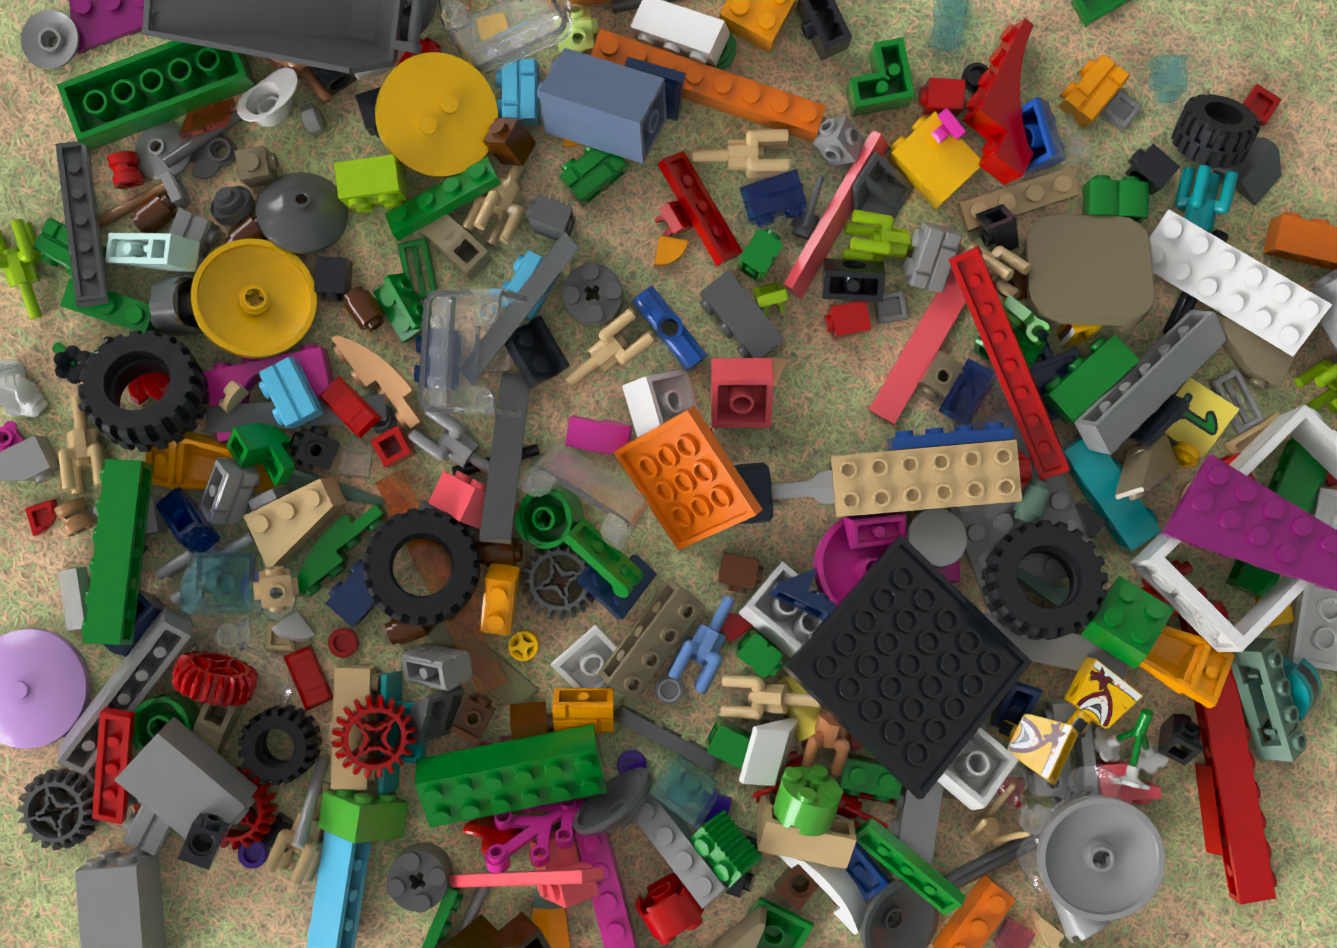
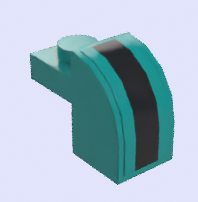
[1282,655,1323,722]

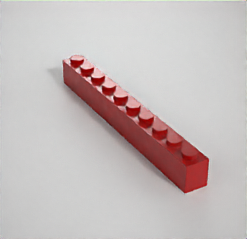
[1178,599,1277,905]

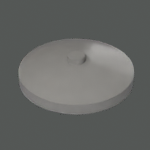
[1037,795,1165,921]

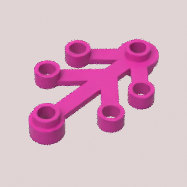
[485,798,584,874]

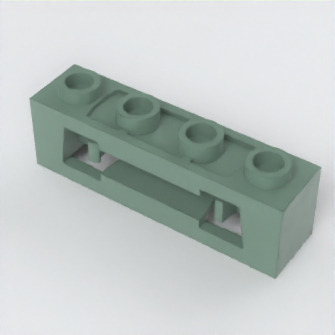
[1231,638,1307,762]

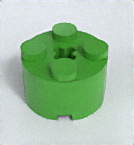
[773,764,843,836]

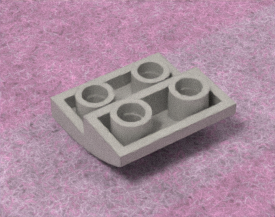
[57,566,91,631]

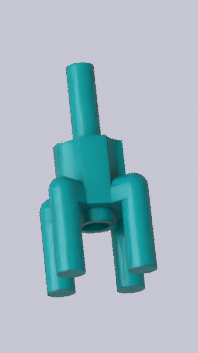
[1175,165,1239,232]

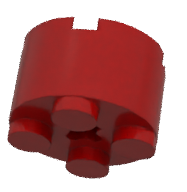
[635,872,704,945]

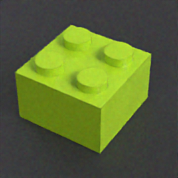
[334,154,410,214]

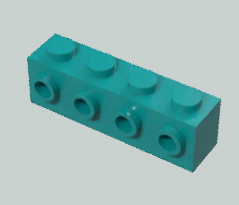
[1063,435,1161,551]

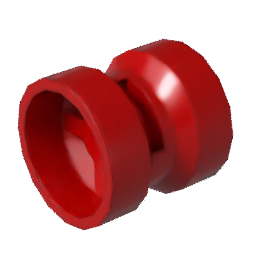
[107,151,145,189]

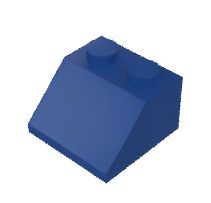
[1021,97,1066,174]

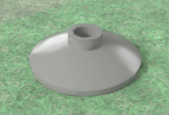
[21,10,80,70]
[135,122,192,181]

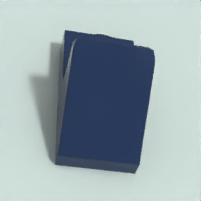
[769,569,836,621]
[990,681,1042,728]

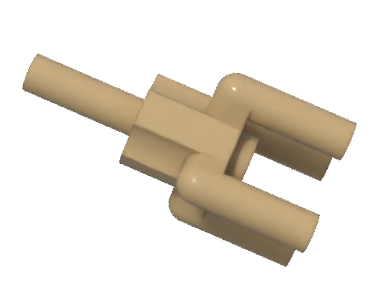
[692,129,789,179]
[462,157,529,249]
[956,243,1032,301]
[565,306,656,387]
[58,396,110,495]
[721,674,821,719]
[264,781,332,884]

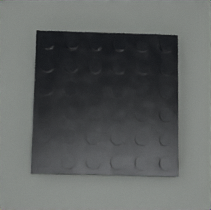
[782,535,1032,799]

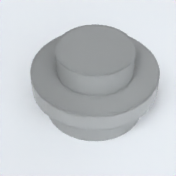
[654,674,684,704]

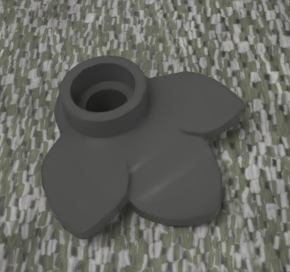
[190,119,237,179]

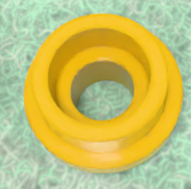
[1172,441,1200,468]

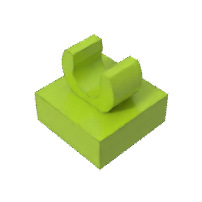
[752,281,788,317]

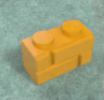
[1058,54,1130,128]
[480,563,521,636]
[552,688,615,734]

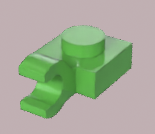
[1002,295,1052,346]

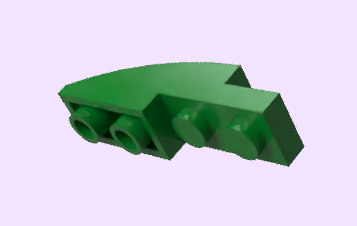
[295,504,388,598]

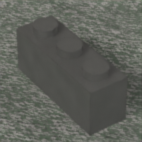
[700,269,785,358]

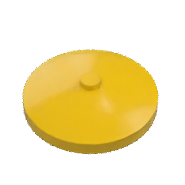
[191,239,317,359]

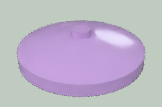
[0,629,91,749]

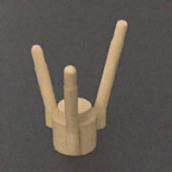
[969,782,1032,845]

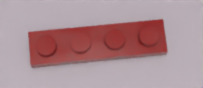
[657,151,743,266]
[92,707,136,824]

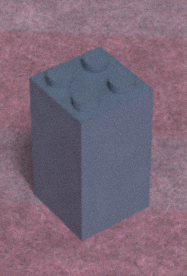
[537,48,667,164]

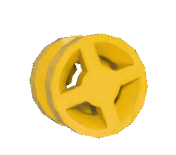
[508,630,540,661]

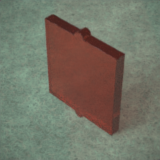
[179,98,236,139]

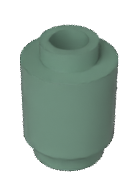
[1013,479,1051,523]

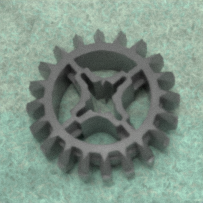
[520,544,594,620]
[16,768,100,851]

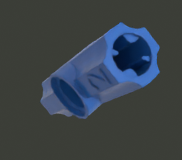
[632,285,707,372]

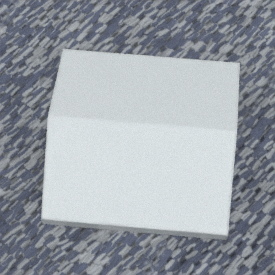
[551,624,617,688]
[739,717,798,786]

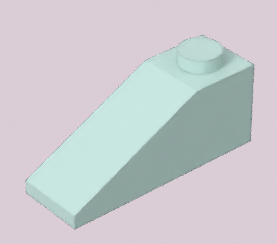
[105,233,200,272]

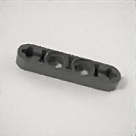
[614,705,723,773]

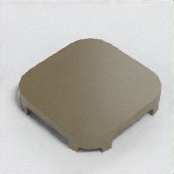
[1023,215,1155,332]

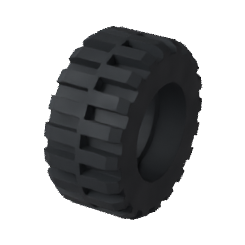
[78,330,209,452]
[362,508,481,626]
[981,520,1108,640]

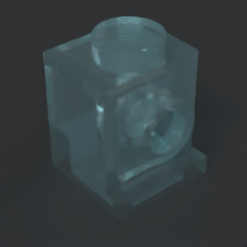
[1147,55,1187,104]

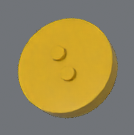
[375,52,498,177]

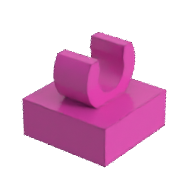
[931,108,968,143]

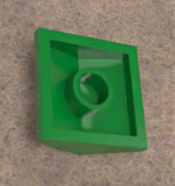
[746,897,814,948]

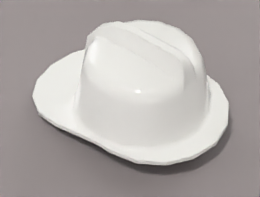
[237,67,298,127]

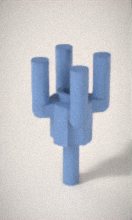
[667,595,735,694]

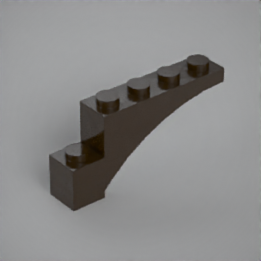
[441,912,551,948]

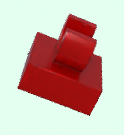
[655,201,693,237]

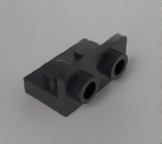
[504,316,569,389]

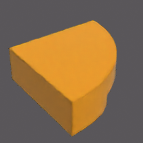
[654,236,688,266]

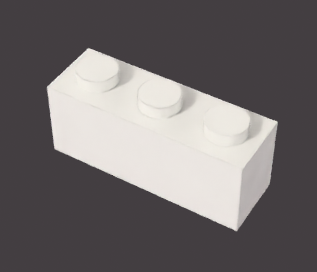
[630,0,730,66]

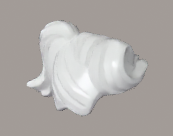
[0,359,48,417]

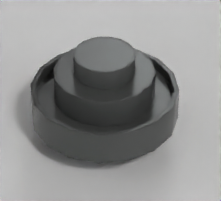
[210,186,255,225]

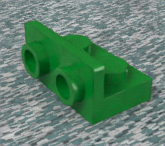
[373,273,433,343]

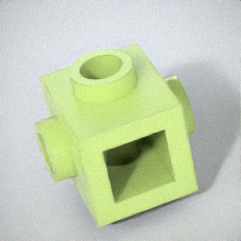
[554,5,599,52]

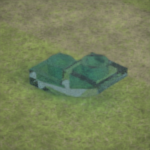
[928,0,969,53]

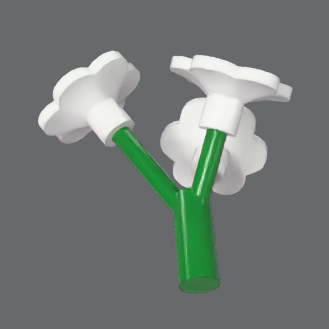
[1092,708,1168,790]

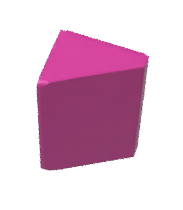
[843,512,906,549]

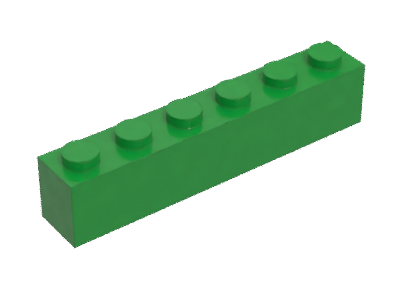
[1226,436,1327,598]
[81,459,154,645]

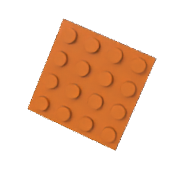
[613,406,763,550]

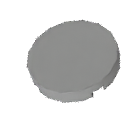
[906,508,967,569]

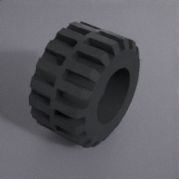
[1171,94,1261,169]
[237,704,322,786]

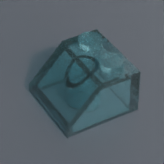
[179,552,256,614]
[649,753,720,830]

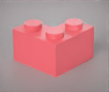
[428,470,519,529]
[528,829,599,908]

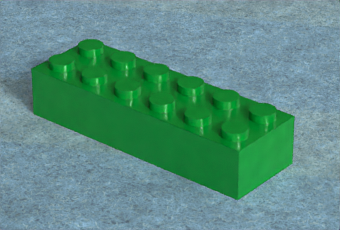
[56,41,256,150]
[414,724,607,828]

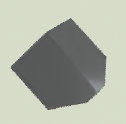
[1212,137,1282,206]
[852,152,915,219]
[410,685,464,745]

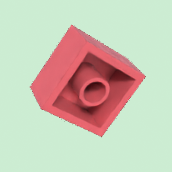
[711,358,774,428]

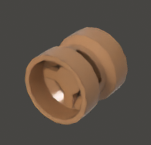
[54,497,96,537]

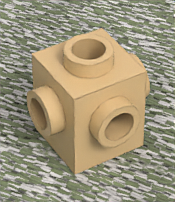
[253,566,299,612]

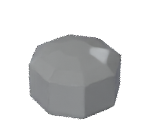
[300,103,325,136]

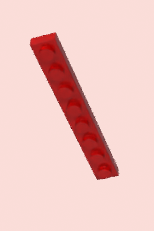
[948,245,1071,480]

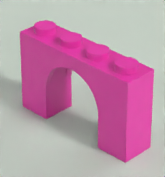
[204,343,334,443]

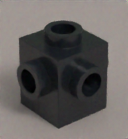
[289,426,340,471]

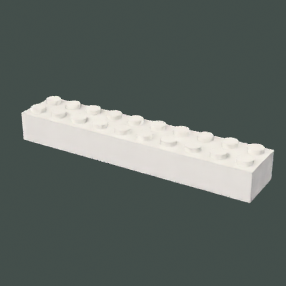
[738,561,1019,810]

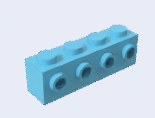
[307,831,371,948]

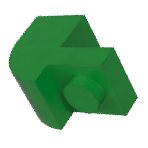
[226,423,295,487]

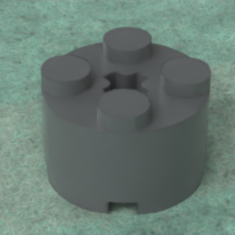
[562,263,624,327]
[149,273,204,336]
[386,842,453,913]

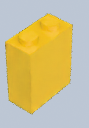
[888,112,981,209]

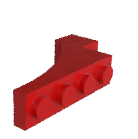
[962,18,1034,185]

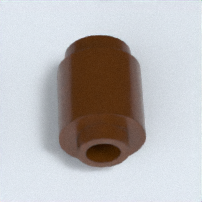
[130,192,177,233]
[224,214,267,243]
[343,286,386,332]
[478,538,523,567]
[385,618,432,645]

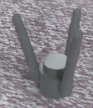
[791,175,824,240]

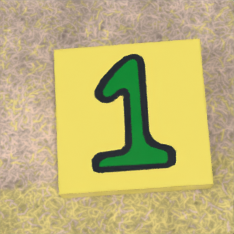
[1164,377,1239,458]

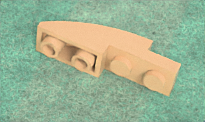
[331,335,425,430]

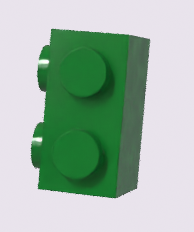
[836,753,902,802]

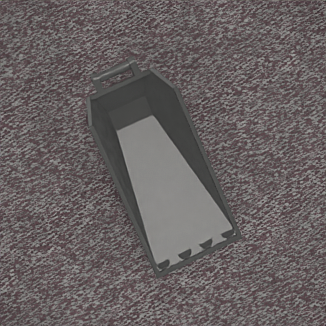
[142,0,428,74]

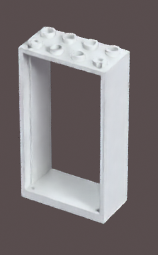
[1129,405,1337,652]

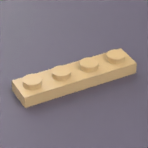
[957,166,1080,232]

